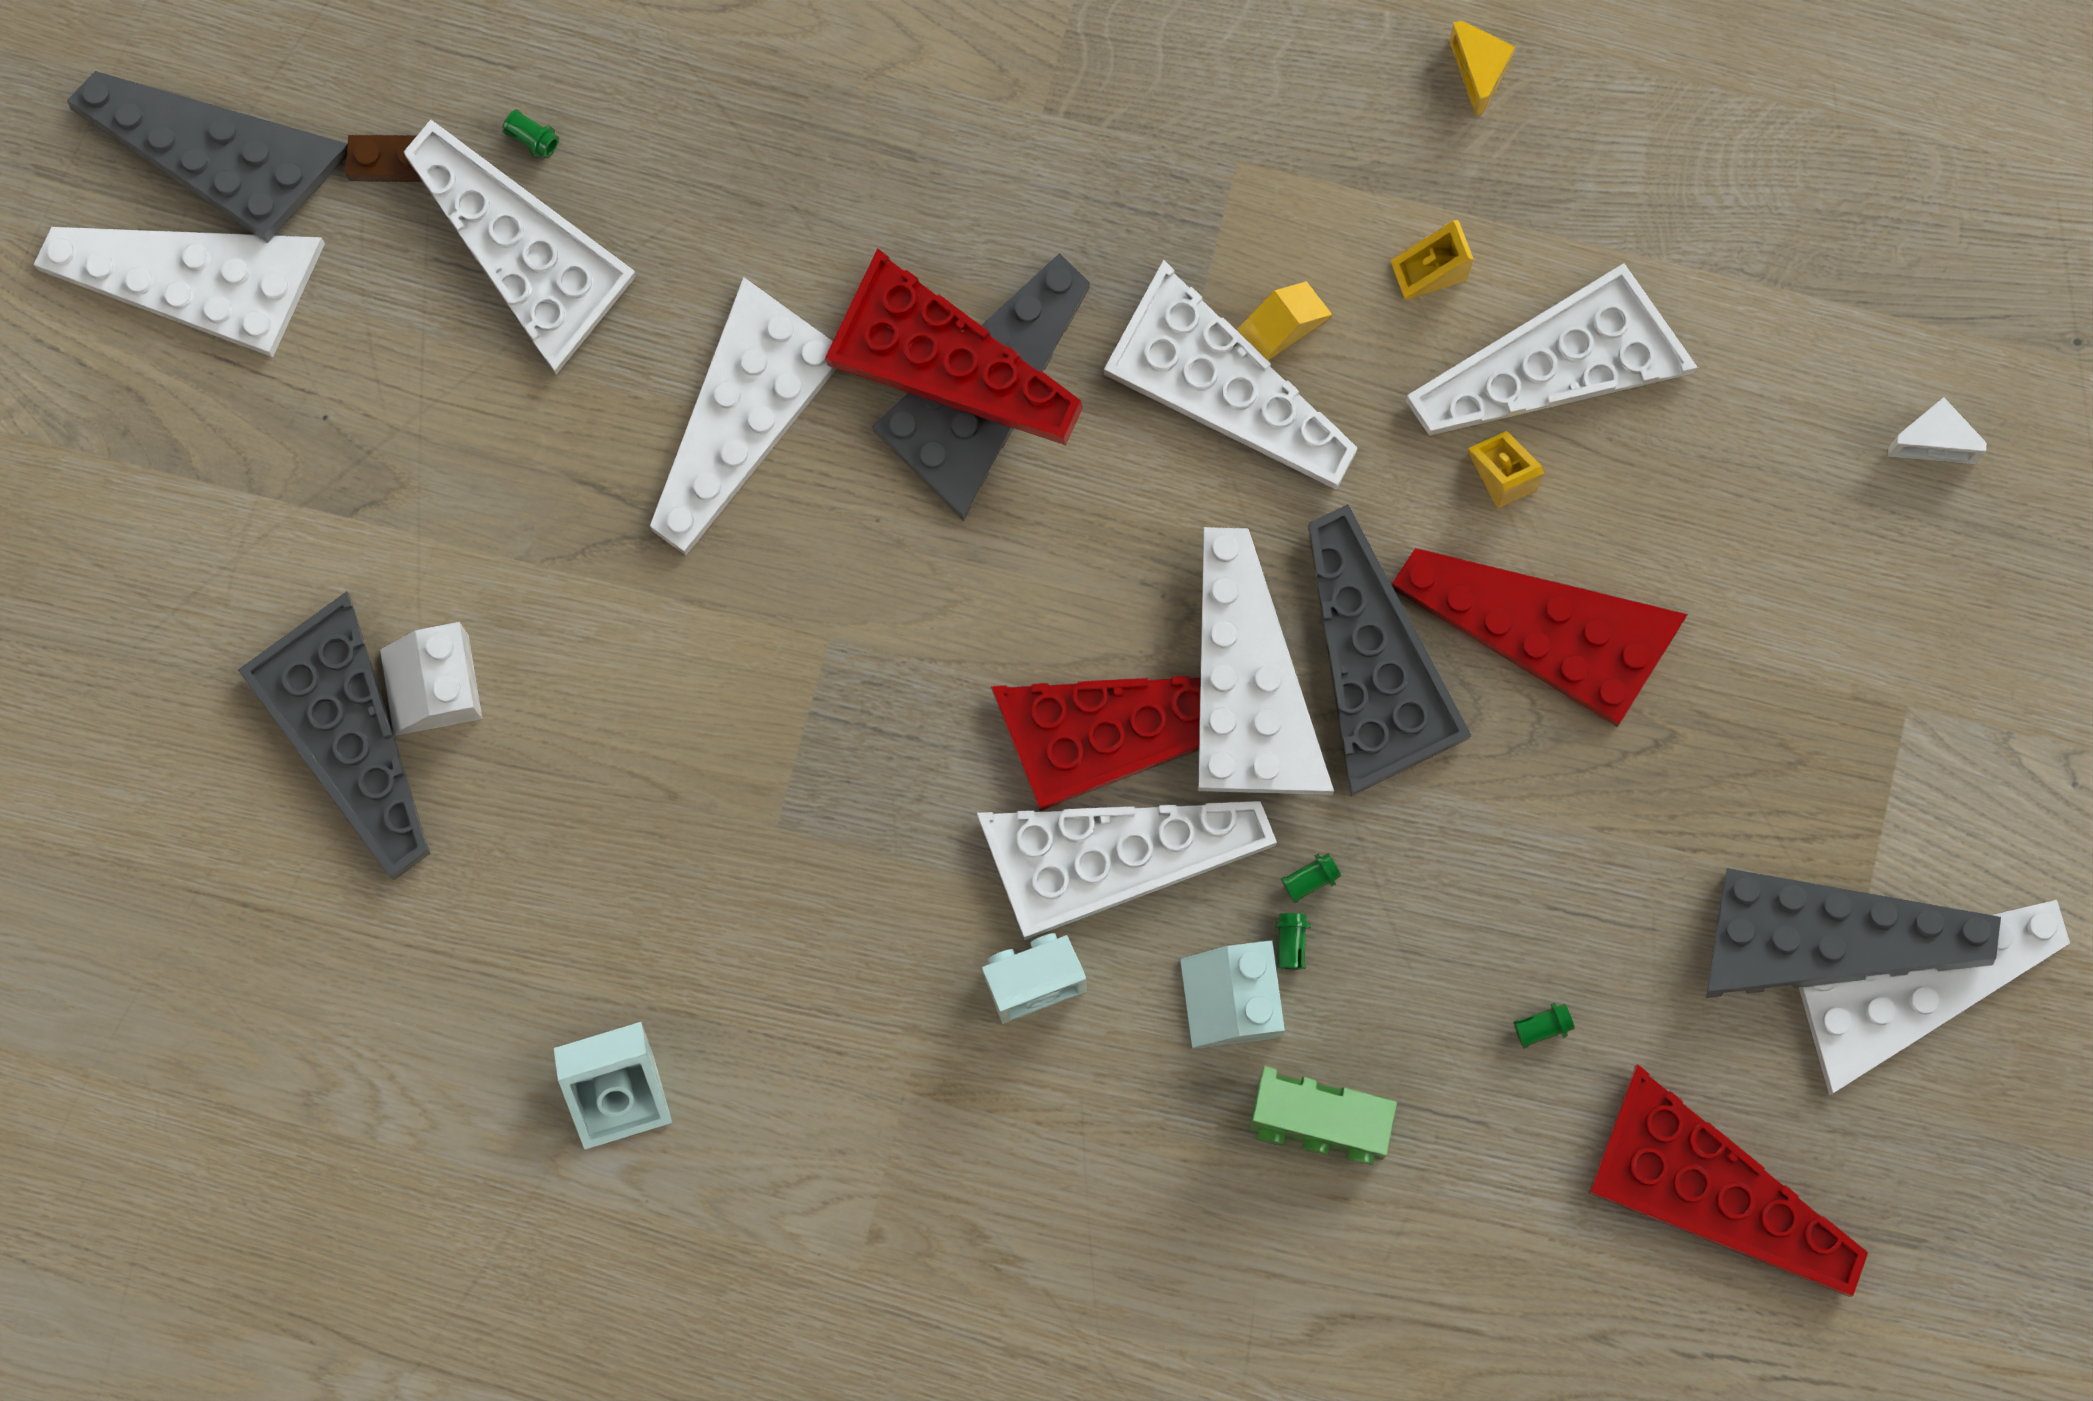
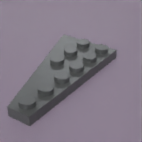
[67,71,348,243]
[872,253,1090,521]
[1308,504,1471,797]
[238,591,430,880]
[1706,868,2001,998]

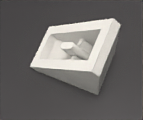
[1888,397,1987,464]

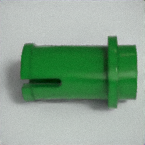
[502,109,559,158]
[1281,853,1341,903]
[1275,913,1311,970]
[1513,1002,1575,1049]

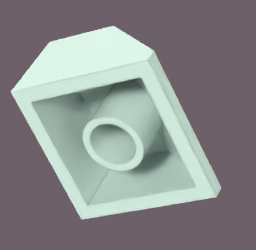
[982,933,1087,1024]
[1180,940,1285,1049]
[554,1022,672,1150]

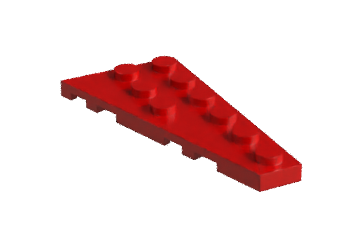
[825,248,1083,446]
[1392,548,1688,727]
[991,676,1201,811]
[1588,1064,1868,1297]

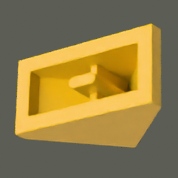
[1449,20,1515,116]
[1390,220,1474,299]
[1237,281,1332,361]
[1468,431,1544,509]

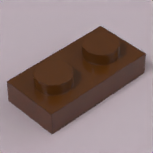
[346,135,422,182]

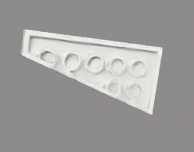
[404,120,636,375]
[34,227,325,357]
[1104,260,1357,490]
[1405,263,1698,436]
[650,277,836,556]
[1198,527,1334,795]
[977,801,1277,940]
[1799,900,2070,1095]

